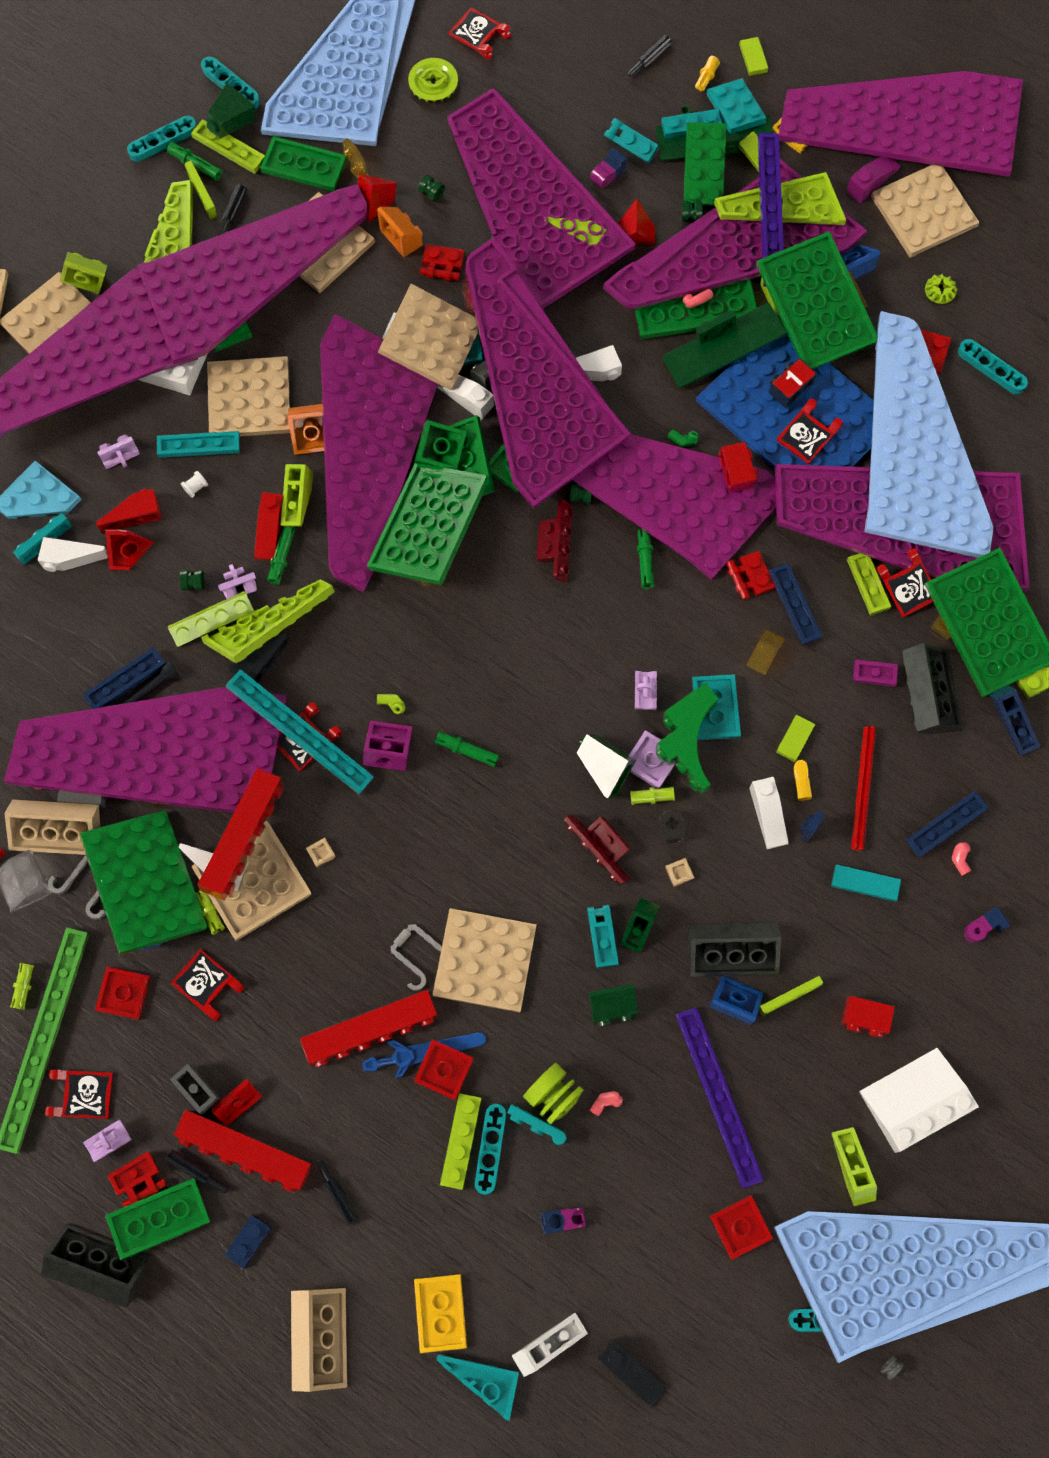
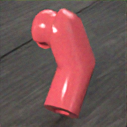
[683,289,713,308]

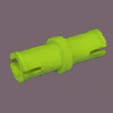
[630,787,675,805]
[196,891,225,934]
[10,963,34,1010]

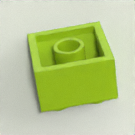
[60,252,107,294]

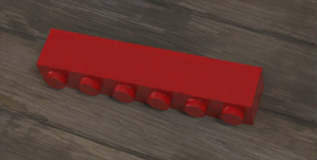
[198,768,284,901]
[300,990,438,1068]
[173,1110,313,1193]

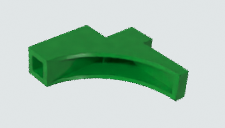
[655,683,719,794]

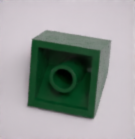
[588,983,638,1027]

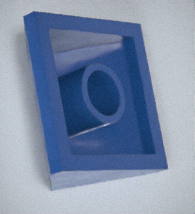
[841,244,880,280]
[709,976,764,1025]

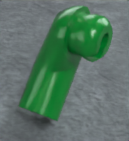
[667,429,699,447]

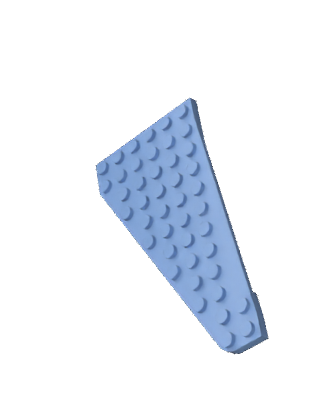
[261,0,416,146]
[864,311,993,558]
[774,1211,1049,1363]

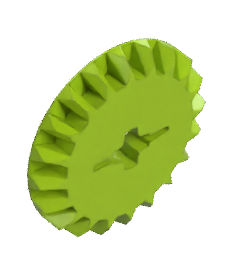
[408,58,458,103]

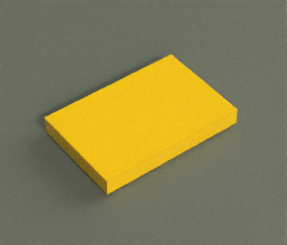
[414,1274,467,1353]

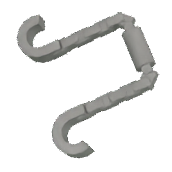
[48,856,106,920]
[391,924,442,991]

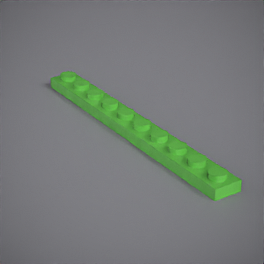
[0,927,89,1154]

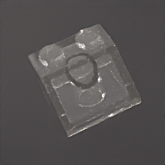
[0,850,53,912]

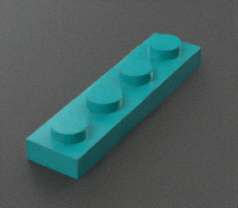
[157,431,240,458]

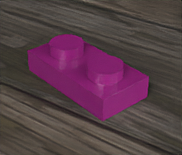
[853,660,898,687]

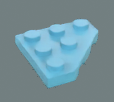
[0,461,81,519]

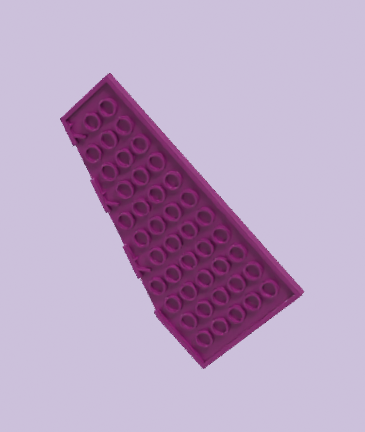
[779,71,1023,177]
[447,88,636,309]
[775,464,1030,592]
[4,687,287,813]

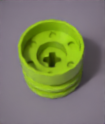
[523,1062,584,1125]

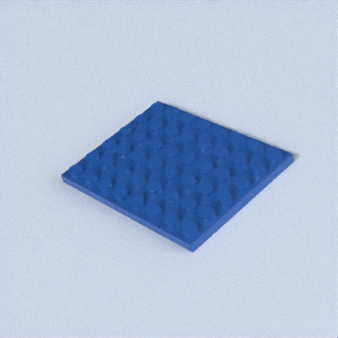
[696,327,874,469]

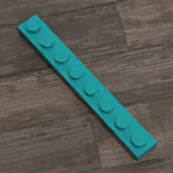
[226,669,374,795]

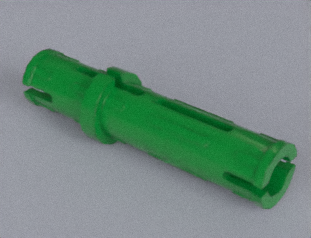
[167,142,222,181]
[267,526,296,585]
[637,529,655,589]
[435,731,499,767]

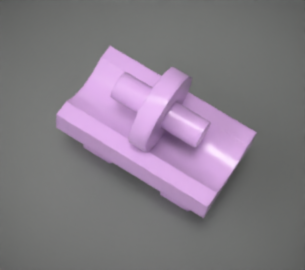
[98,434,140,470]
[218,564,257,599]
[635,671,657,710]
[83,1120,132,1162]

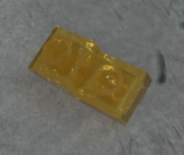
[342,138,367,178]

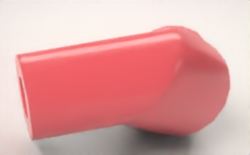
[952,842,971,876]
[589,1091,623,1117]

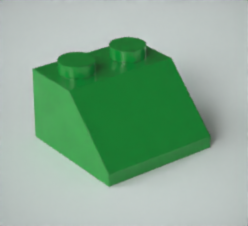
[414,420,467,470]

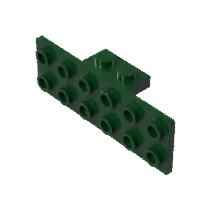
[656,115,773,162]
[662,303,787,389]

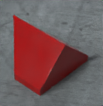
[358,174,397,223]
[618,199,655,246]
[106,529,154,570]

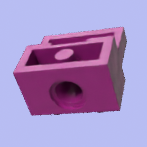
[363,720,412,771]

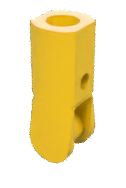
[794,760,812,801]

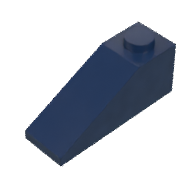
[989,685,1040,756]

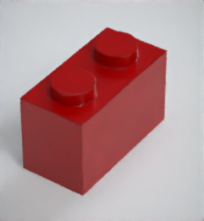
[718,442,758,493]
[841,996,894,1038]

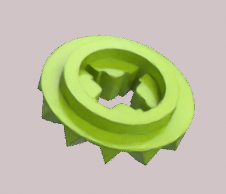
[925,273,958,304]

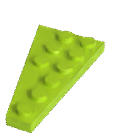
[714,172,846,225]
[144,180,193,263]
[201,579,335,663]

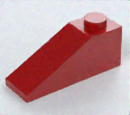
[96,489,162,534]
[254,492,283,561]

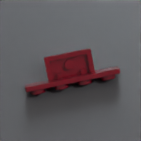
[536,499,573,583]
[564,814,631,884]

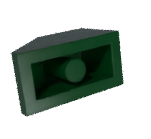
[620,897,660,953]

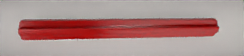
[851,726,876,851]

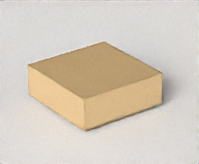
[306,838,336,868]
[665,858,694,887]

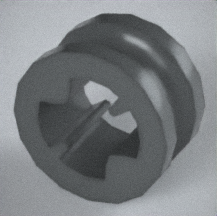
[880,1355,904,1380]

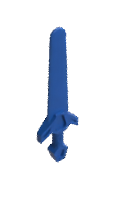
[362,1032,486,1079]

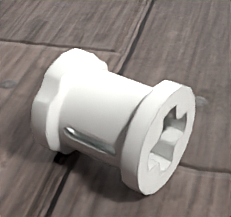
[181,471,208,498]

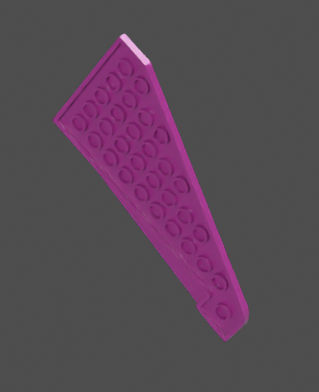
[603,159,867,309]
[137,184,367,365]
[466,238,631,509]
[0,268,198,438]
[320,314,438,592]
[572,434,776,580]

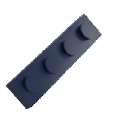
[769,563,822,646]
[82,647,166,709]
[906,791,989,858]

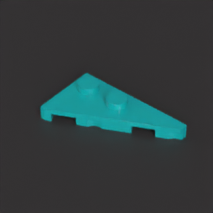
[437,1354,519,1421]

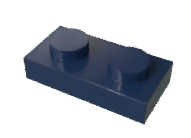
[800,810,825,843]
[224,1215,271,1269]

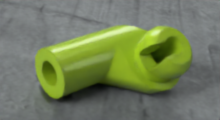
[377,694,406,714]

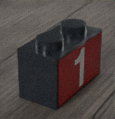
[768,358,817,408]

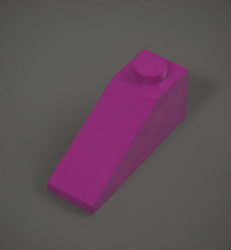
[846,157,901,204]

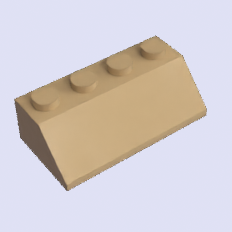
[4,800,100,855]
[291,1288,347,1392]

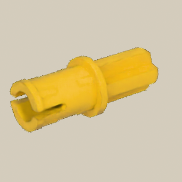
[695,56,720,92]

